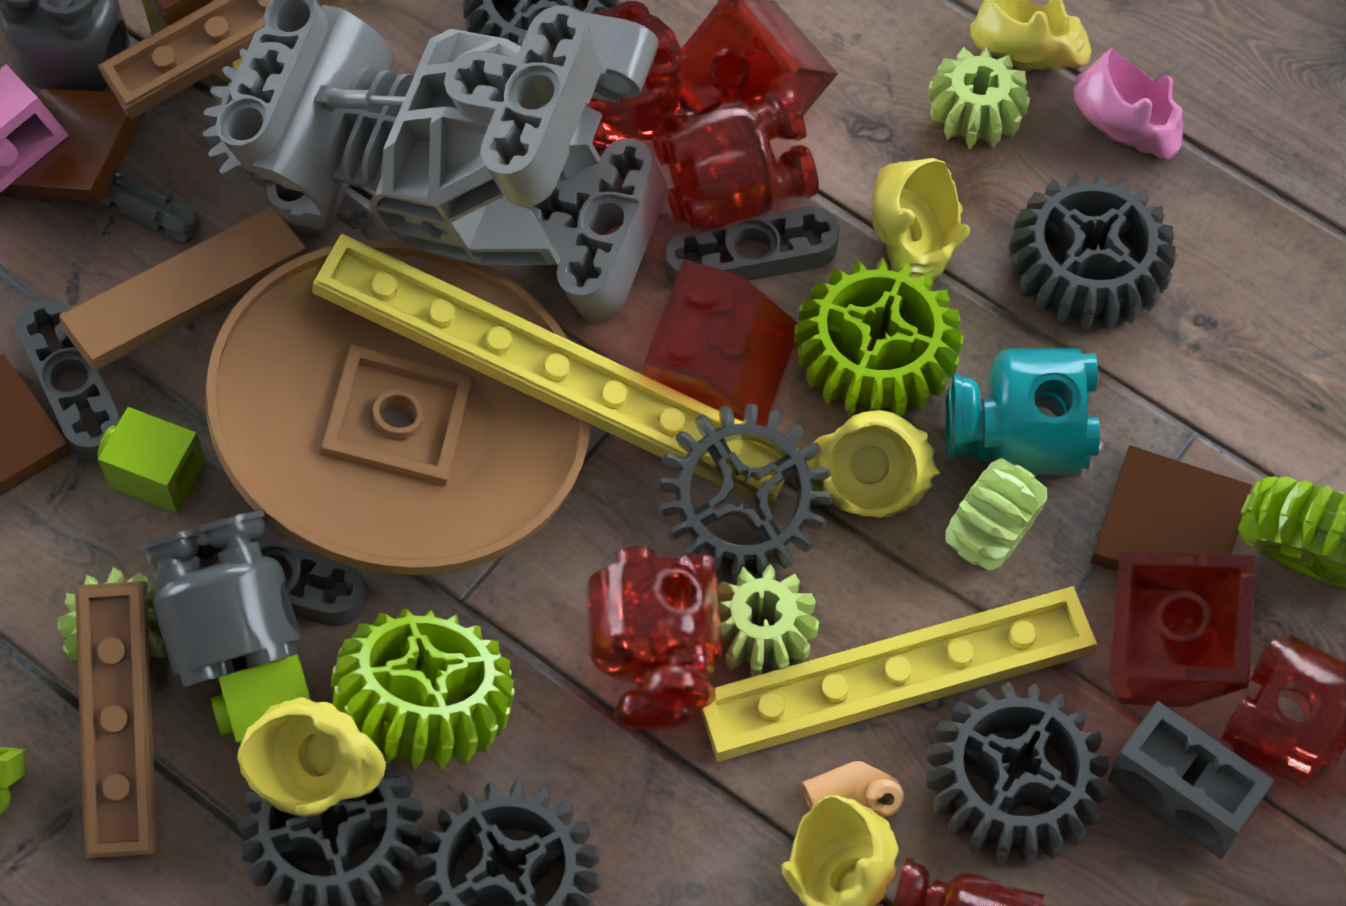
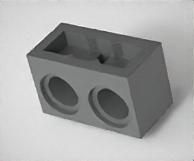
[1108,701,1275,860]

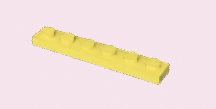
[697,586,1097,762]

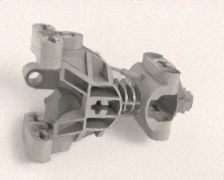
[203,0,667,322]

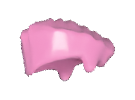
[1073,48,1184,159]

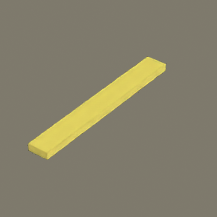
[312,233,799,509]

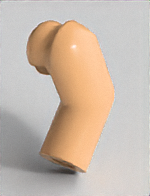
[801,761,904,817]

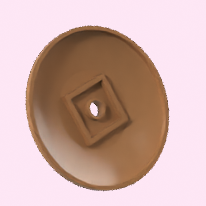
[205,240,591,575]

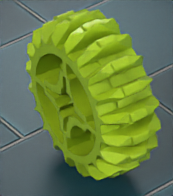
[794,257,964,417]
[1238,476,1346,590]
[330,607,515,771]

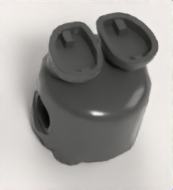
[0,0,130,91]
[138,510,302,687]

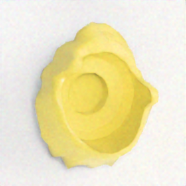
[970,0,1091,71]
[872,158,970,280]
[806,410,940,518]
[237,697,386,817]
[781,796,899,906]

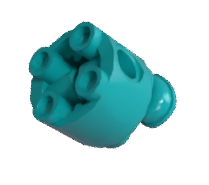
[945,348,1100,475]

